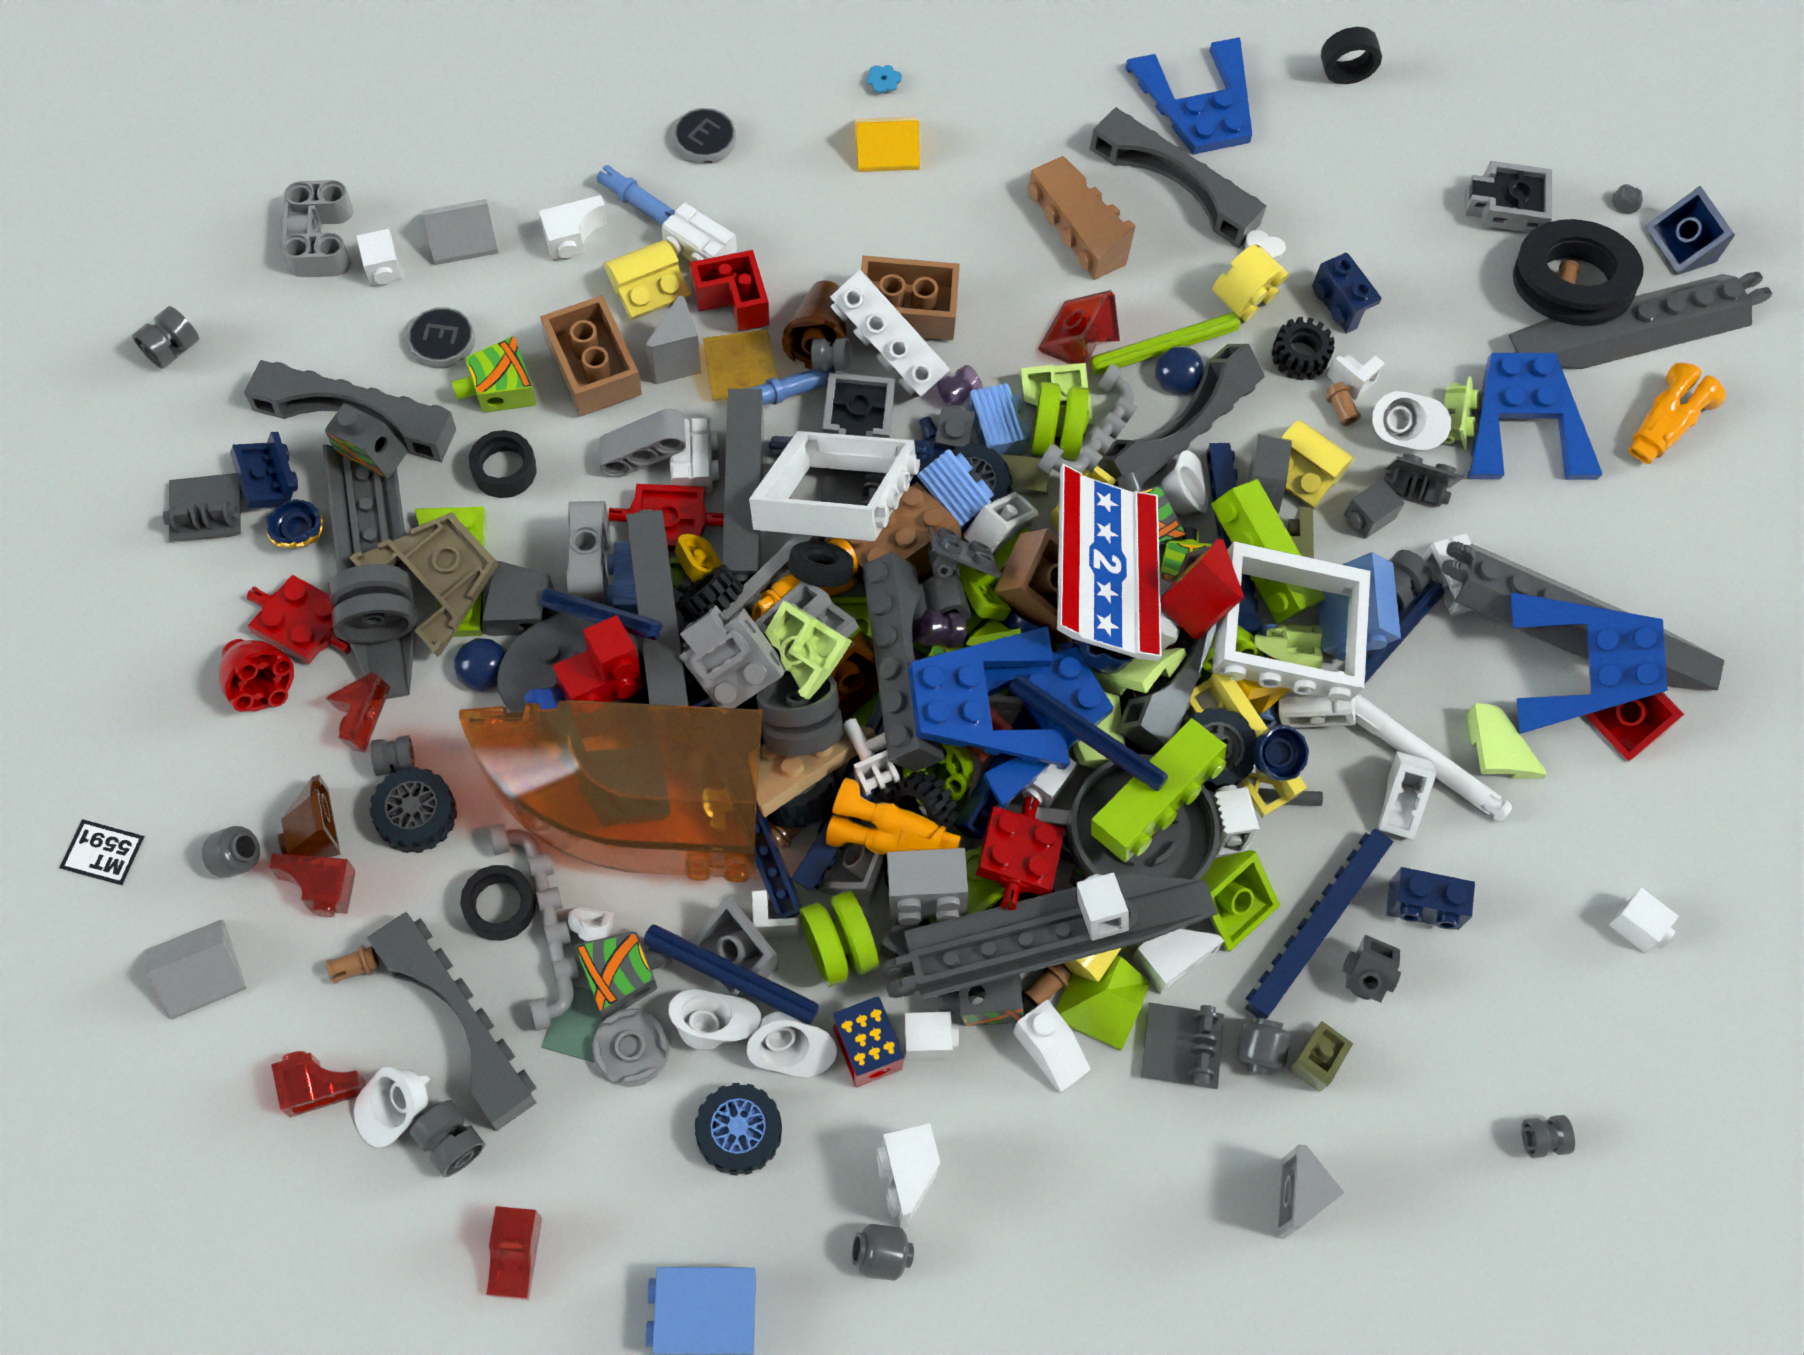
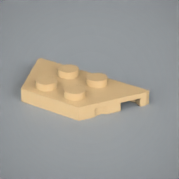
[748,723,876,817]

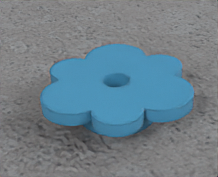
[867,65,902,94]

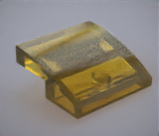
[703,329,777,401]

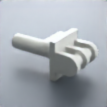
[843,718,900,796]

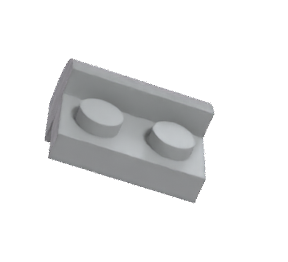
[754,581,859,657]

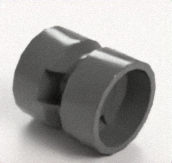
[132,306,200,369]
[1389,549,1433,614]
[410,1100,486,1178]

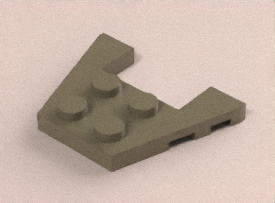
[349,512,499,657]

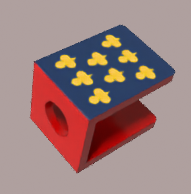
[833,997,904,1088]

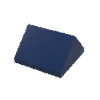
[1645,186,1735,275]

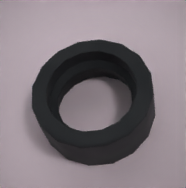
[1321,26,1382,84]
[469,430,537,498]
[460,865,536,941]

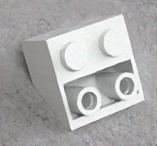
[876,1123,940,1227]

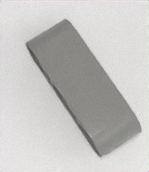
[599,409,686,477]

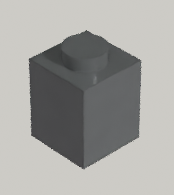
[1344,478,1404,539]

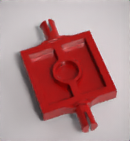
[609,483,724,552]
[247,574,352,665]
[976,796,1065,911]

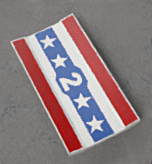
[1057,464,1162,661]

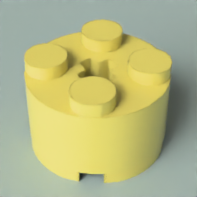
[1212,244,1289,323]

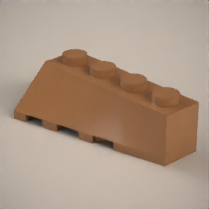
[1028,156,1136,280]

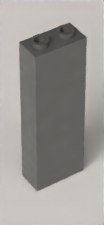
[722,388,764,585]
[626,509,693,740]

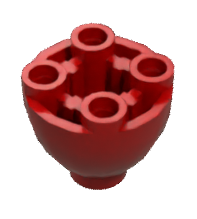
[219,639,294,712]

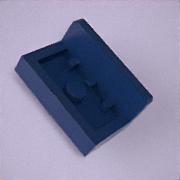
[1312,253,1382,334]
[230,432,298,509]

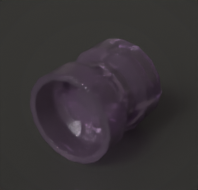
[937,365,983,406]
[919,610,967,649]

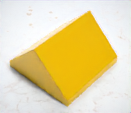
[854,117,920,172]

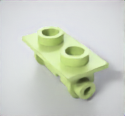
[1443,377,1479,450]

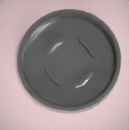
[497,613,646,742]
[1067,754,1220,880]

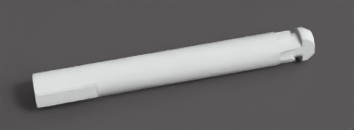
[1355,694,1513,821]

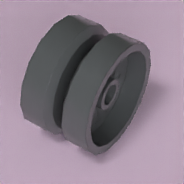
[328,564,415,644]
[756,672,844,756]

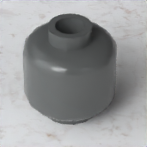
[201,826,261,878]
[1237,1017,1291,1076]
[852,1224,914,1281]

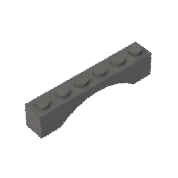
[1090,107,1267,248]
[1098,344,1265,488]
[244,360,457,463]
[1117,546,1216,753]
[862,552,945,772]
[367,911,537,1131]

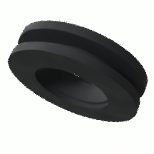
[1513,219,1644,325]

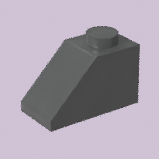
[1246,434,1292,514]

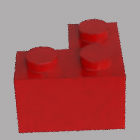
[689,250,770,331]
[553,615,643,718]

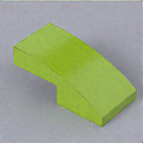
[958,562,1012,621]

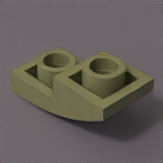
[1000,455,1050,494]

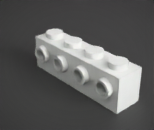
[830,269,950,397]

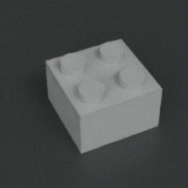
[887,848,968,925]

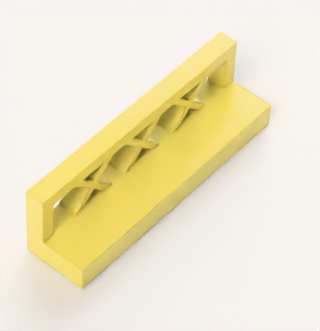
[1189,673,1307,818]

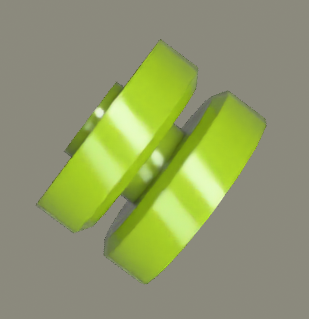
[1031,381,1089,461]
[799,890,879,987]

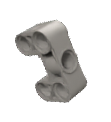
[281,180,353,277]
[567,501,610,606]

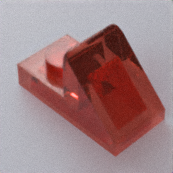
[327,673,390,753]

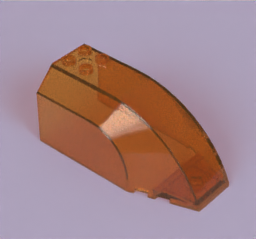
[459,700,763,883]

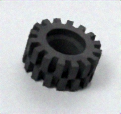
[1271,317,1335,380]
[676,564,744,623]
[886,771,957,831]

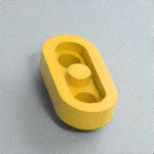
[674,534,722,583]

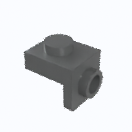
[933,405,975,451]

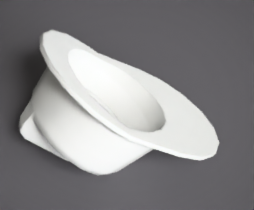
[1372,391,1451,450]
[1161,450,1211,516]
[668,989,761,1051]
[746,1011,837,1078]
[354,1067,430,1148]

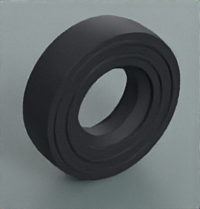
[788,541,854,587]

